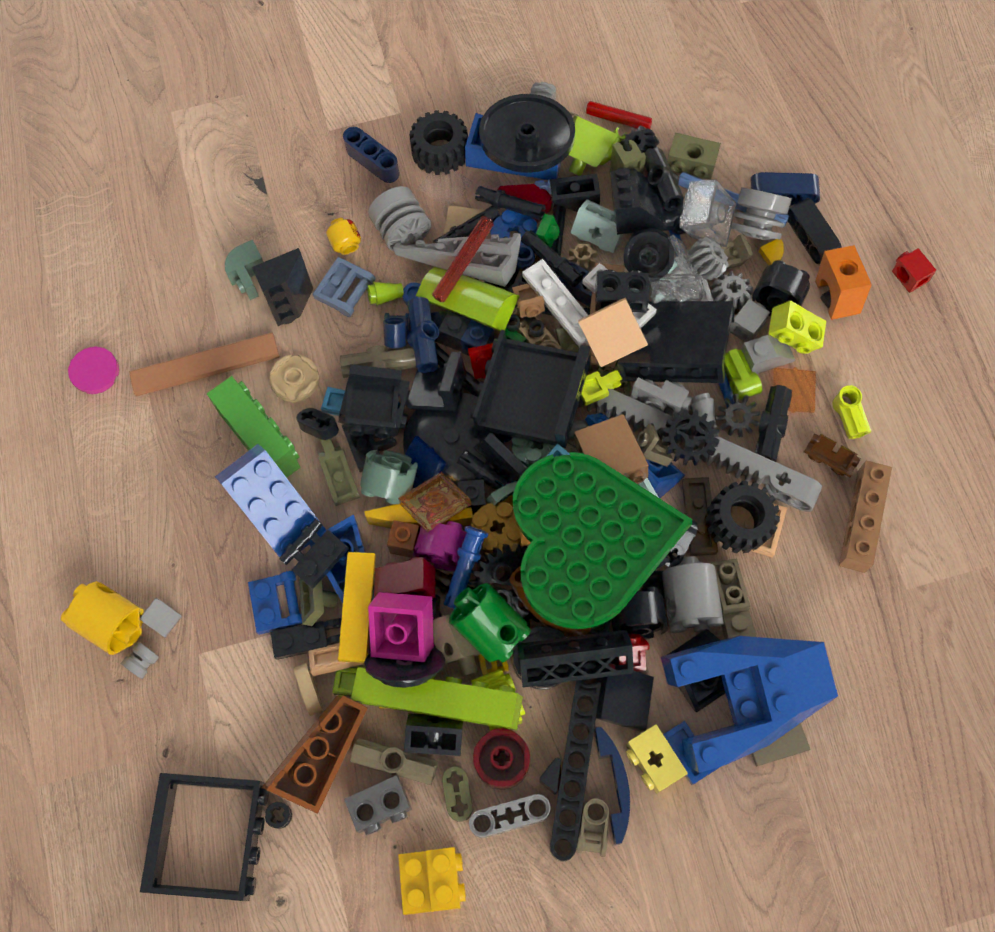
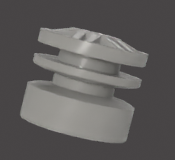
[368,186,431,251]
[731,187,792,240]

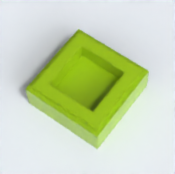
[332,668,357,697]

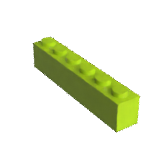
[351,667,523,730]

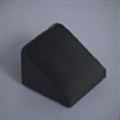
[539,757,561,795]

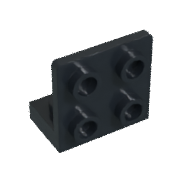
[406,352,467,411]

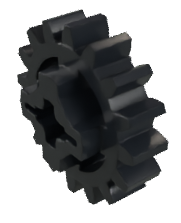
[662,409,720,466]

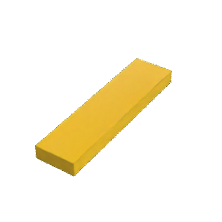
[338,552,376,663]

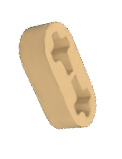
[294,663,324,716]

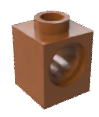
[387,520,420,558]

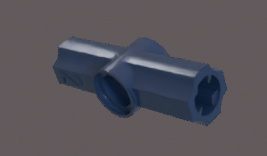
[407,297,439,373]

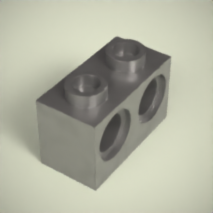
[344,775,412,836]

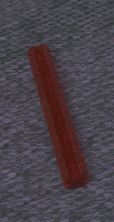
[432,216,494,303]

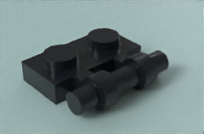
[279,518,349,589]

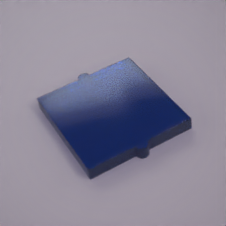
[405,436,447,498]

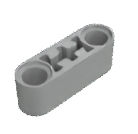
[469,794,550,838]

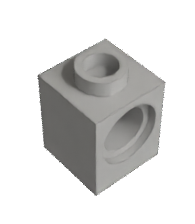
[730,299,770,342]

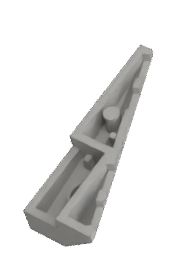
[393,233,521,287]

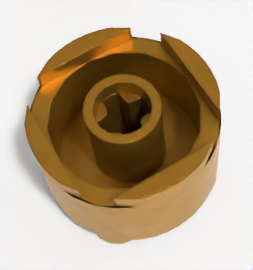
[471,502,522,557]

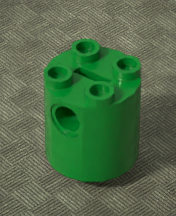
[449,583,531,663]

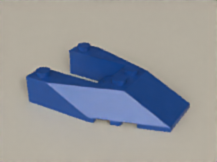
[661,636,838,773]

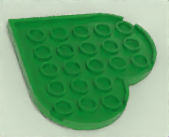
[513,452,692,629]

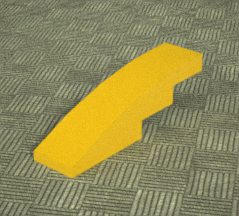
[364,500,473,528]

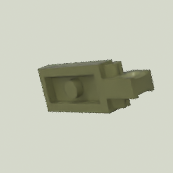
[319,439,360,506]

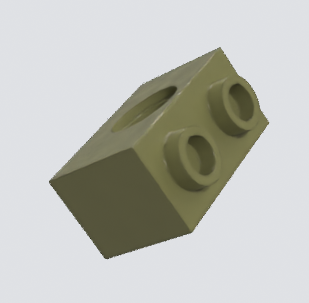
[668,132,721,180]

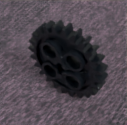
[468,543,539,627]

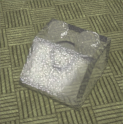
[680,179,736,247]

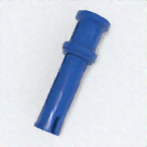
[443,526,489,609]

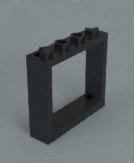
[140,773,269,901]

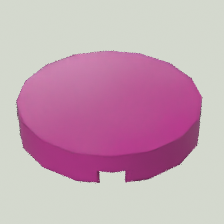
[68,346,120,395]

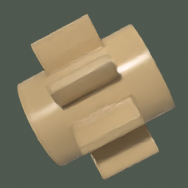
[568,242,597,271]

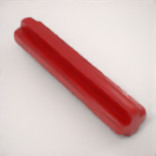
[586,101,652,129]

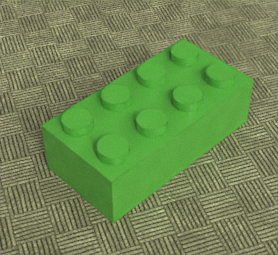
[207,376,301,478]

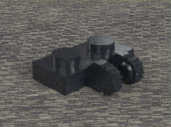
[341,425,397,473]

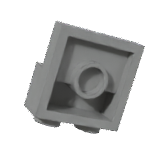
[631,377,692,416]

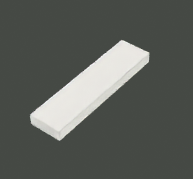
[522,259,589,348]

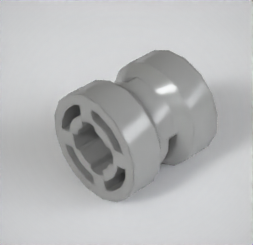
[120,642,159,679]

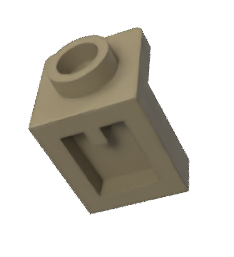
[637,424,673,467]

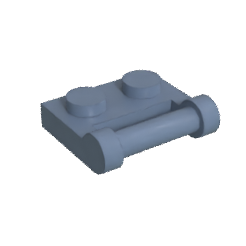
[313,257,376,317]

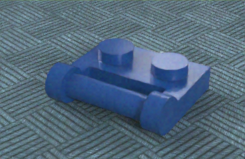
[248,571,302,635]

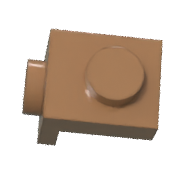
[512,284,545,318]

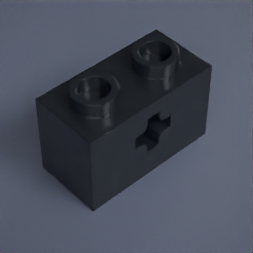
[404,713,463,756]

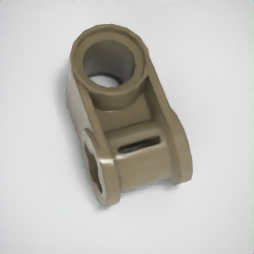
[576,798,609,857]

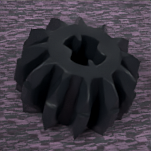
[619,125,660,166]
[716,394,760,437]

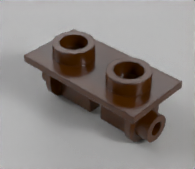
[804,433,861,477]

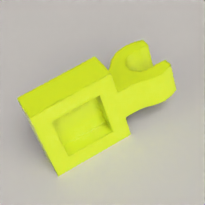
[581,370,622,406]

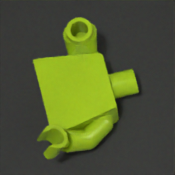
[569,116,627,176]

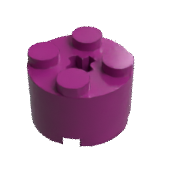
[413,519,467,572]

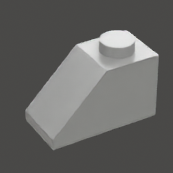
[741,335,795,374]

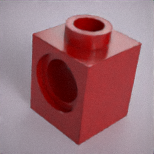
[892,248,936,293]

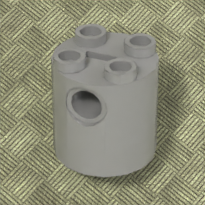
[662,557,723,633]

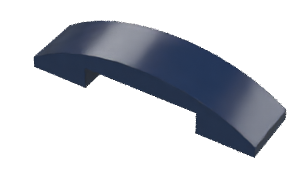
[594,727,630,845]

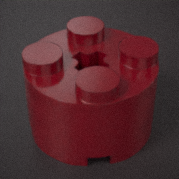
[473,728,530,790]

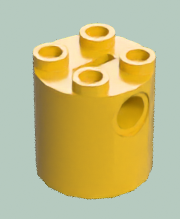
[61,581,144,655]

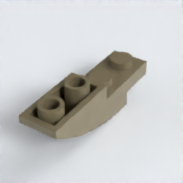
[710,558,757,639]

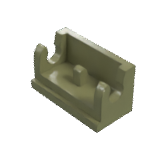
[610,140,646,174]

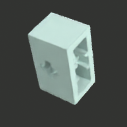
[570,200,624,253]

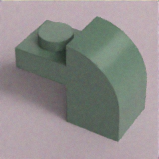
[225,239,264,300]

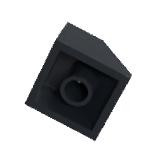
[667,629,725,713]

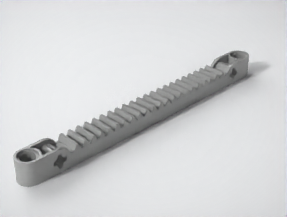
[578,389,822,512]

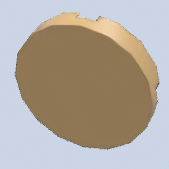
[269,355,320,402]

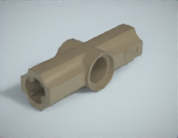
[340,345,416,378]
[350,738,438,785]

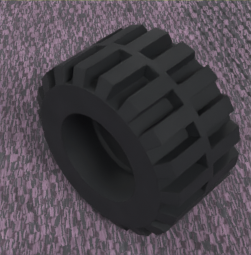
[409,110,468,176]
[706,481,780,553]

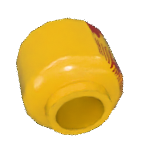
[326,217,361,255]

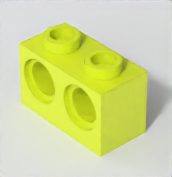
[768,301,826,354]

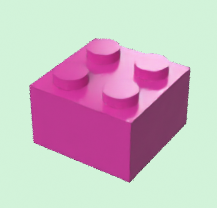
[368,592,434,662]

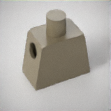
[433,614,480,677]

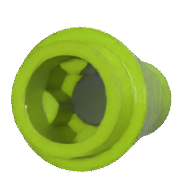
[367,282,404,306]

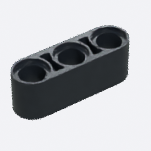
[788,198,842,264]

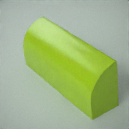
[416,267,519,331]

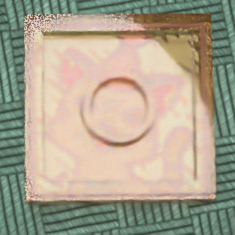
[398,472,472,532]

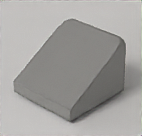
[140,598,182,638]

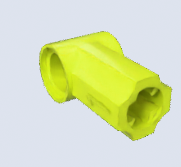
[832,385,871,440]

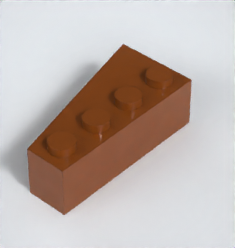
[261,695,368,814]

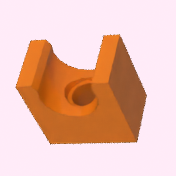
[815,245,872,320]

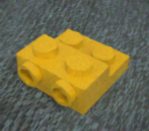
[398,847,466,915]

